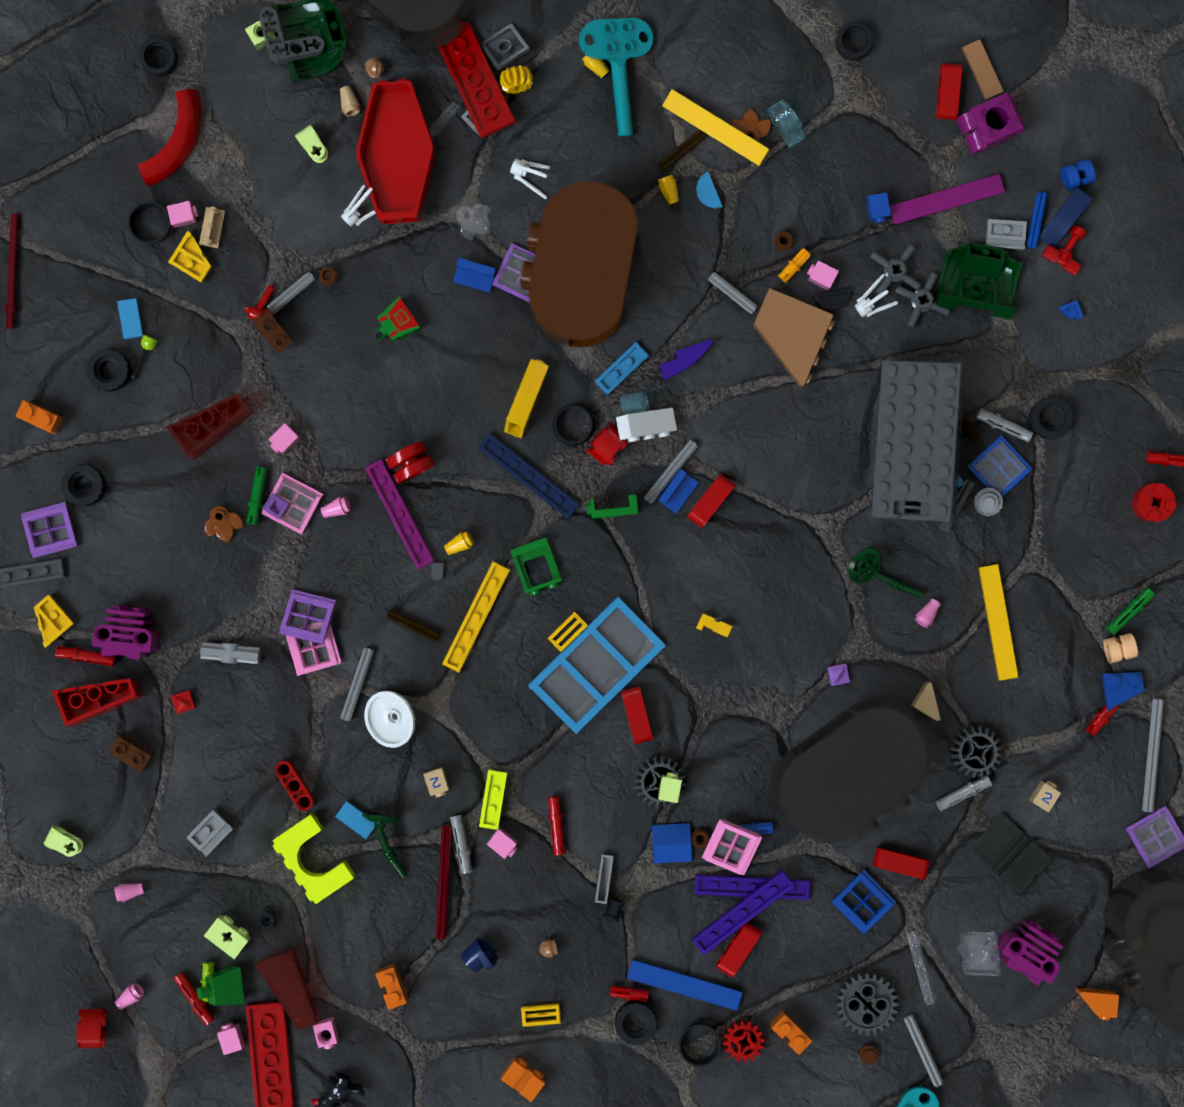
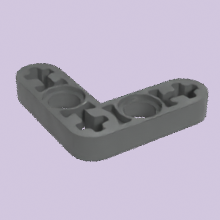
[259,7,324,63]

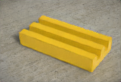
[547,612,588,652]
[521,1003,561,1027]

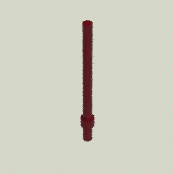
[5,214,19,329]

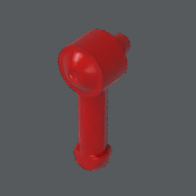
[244,285,275,320]

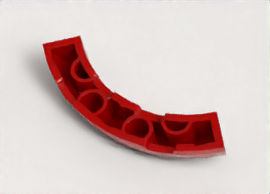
[138,89,201,187]

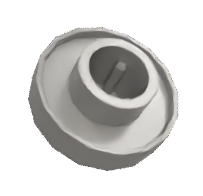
[974,487,1003,516]

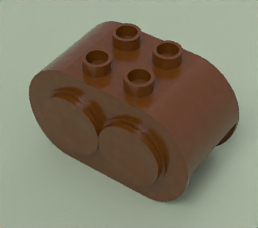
[520,182,637,348]

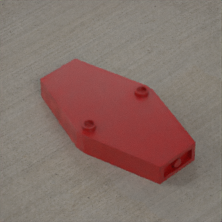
[356,78,436,225]

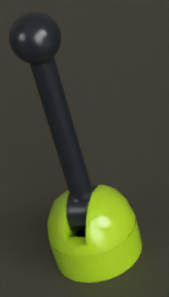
[130,335,158,380]

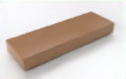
[961,39,1004,101]

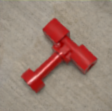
[1041,225,1087,276]

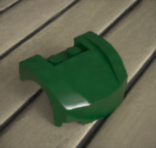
[272,0,346,83]
[936,243,1023,320]

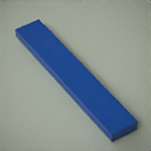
[627,959,743,1011]

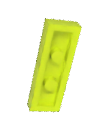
[479,769,507,830]

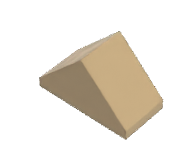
[911,681,941,721]

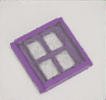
[492,243,535,303]
[21,502,78,558]
[279,590,337,645]
[1125,806,1184,868]

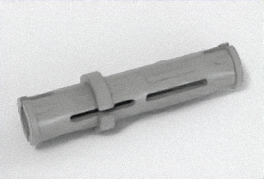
[976,407,1033,443]
[935,775,992,812]
[450,815,473,874]

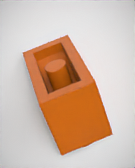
[1076,988,1119,1020]

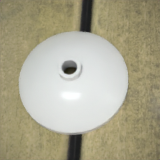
[364,691,415,748]

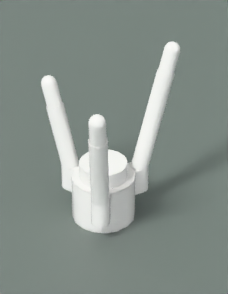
[510,159,550,199]
[341,185,376,227]
[854,274,898,318]

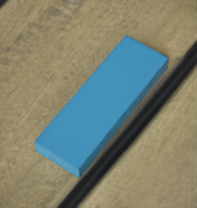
[594,342,649,395]

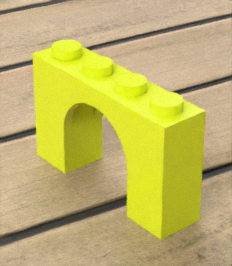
[272,813,356,904]

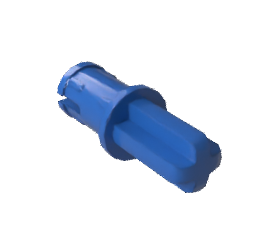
[739,822,774,836]

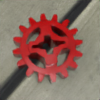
[723,1019,765,1063]

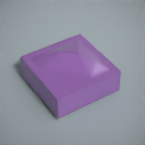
[262,493,289,519]
[827,663,850,686]

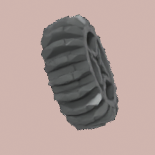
[950,726,1003,778]
[634,756,686,808]

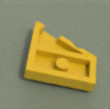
[168,231,212,283]
[34,594,75,648]

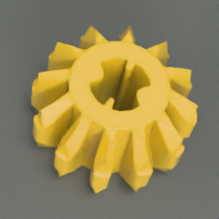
[500,65,533,94]

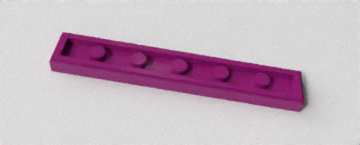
[889,174,1005,225]
[365,459,435,570]

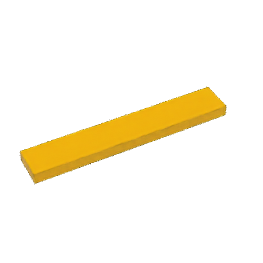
[662,89,770,166]
[442,561,510,672]
[978,564,1018,681]

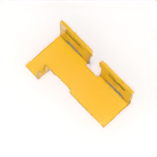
[696,614,733,637]

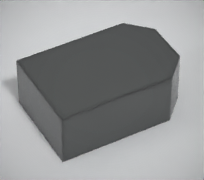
[431,562,444,580]

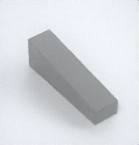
[595,854,614,904]

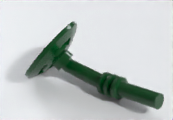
[848,548,924,599]
[361,814,407,878]

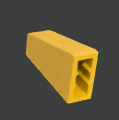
[504,359,549,439]

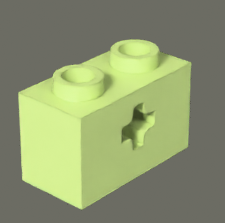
[204,915,251,959]

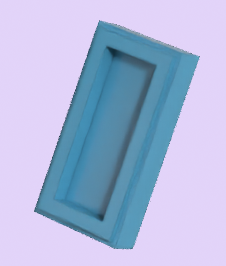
[117,298,144,340]
[335,801,375,839]

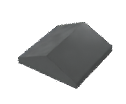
[479,23,530,70]

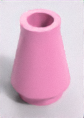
[321,497,351,518]
[915,599,941,628]
[114,883,144,903]
[115,983,144,1010]

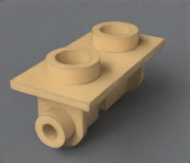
[199,207,225,248]

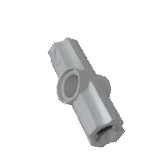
[200,642,261,664]

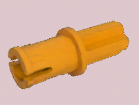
[777,248,811,284]

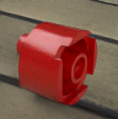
[585,421,629,466]
[1131,483,1177,522]
[77,1009,108,1048]

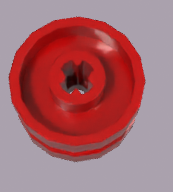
[386,441,435,484]

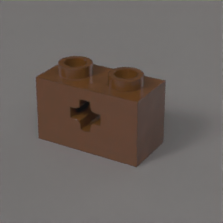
[252,308,293,354]
[108,734,155,772]

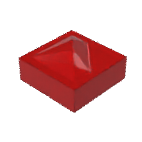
[171,690,196,714]

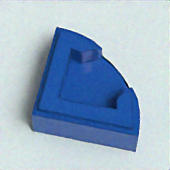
[1058,300,1084,320]

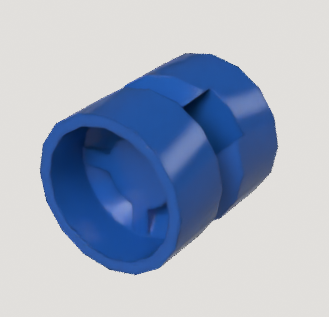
[1060,158,1096,191]

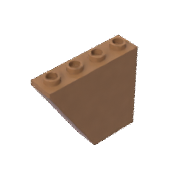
[753,288,834,387]

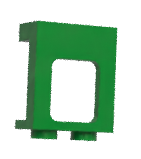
[586,494,638,519]
[510,537,562,596]

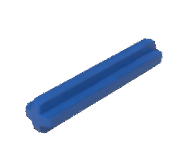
[1026,192,1048,249]

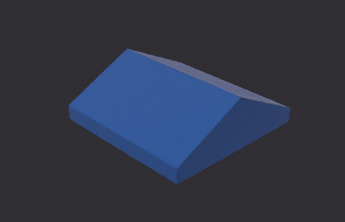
[651,823,692,864]

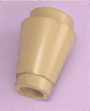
[340,86,360,117]

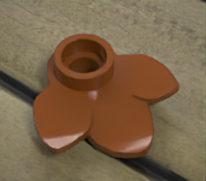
[732,109,770,142]
[204,506,243,543]

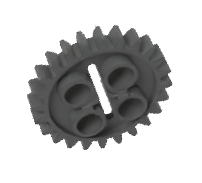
[835,972,899,1036]

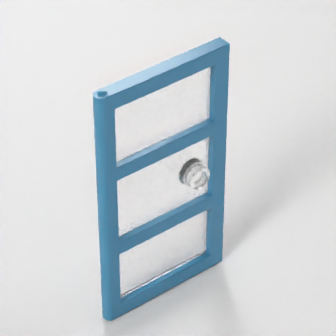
[528,596,666,734]

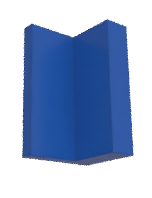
[453,258,496,293]
[658,469,698,514]

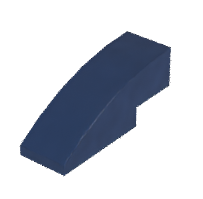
[1039,187,1092,248]

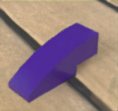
[659,339,713,381]

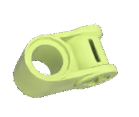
[295,124,328,163]
[44,825,84,857]

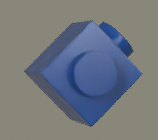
[865,192,891,224]

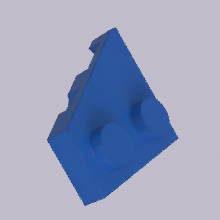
[1102,672,1144,711]

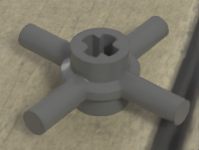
[870,245,921,295]
[895,273,950,328]

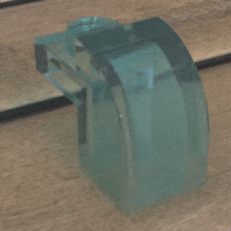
[767,100,806,148]

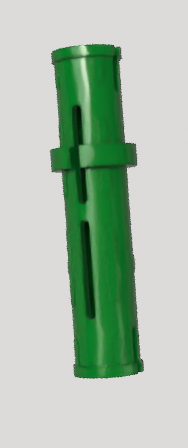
[246,466,268,525]
[1106,587,1156,636]

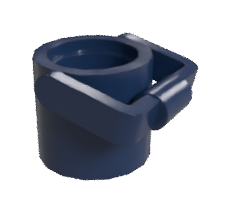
[461,938,498,972]

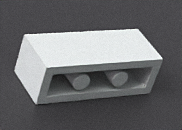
[616,408,677,443]

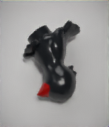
[311,1073,365,1107]

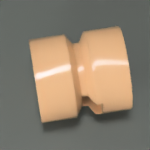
[1103,633,1138,663]

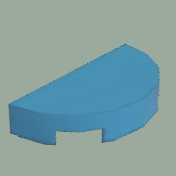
[696,172,722,209]

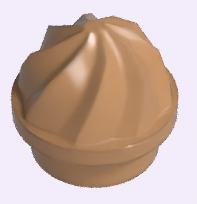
[365,58,384,78]
[539,938,558,958]

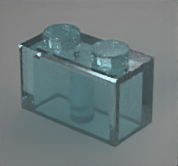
[619,392,649,416]

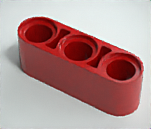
[936,63,962,120]
[686,473,736,528]
[621,686,653,744]
[275,760,315,811]
[872,847,930,880]
[715,922,762,978]

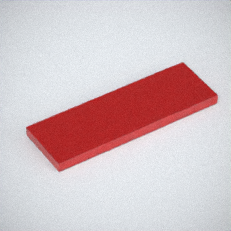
[434,21,516,139]
[246,1001,295,1107]

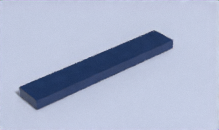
[478,433,580,519]

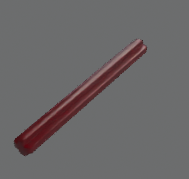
[435,825,452,940]

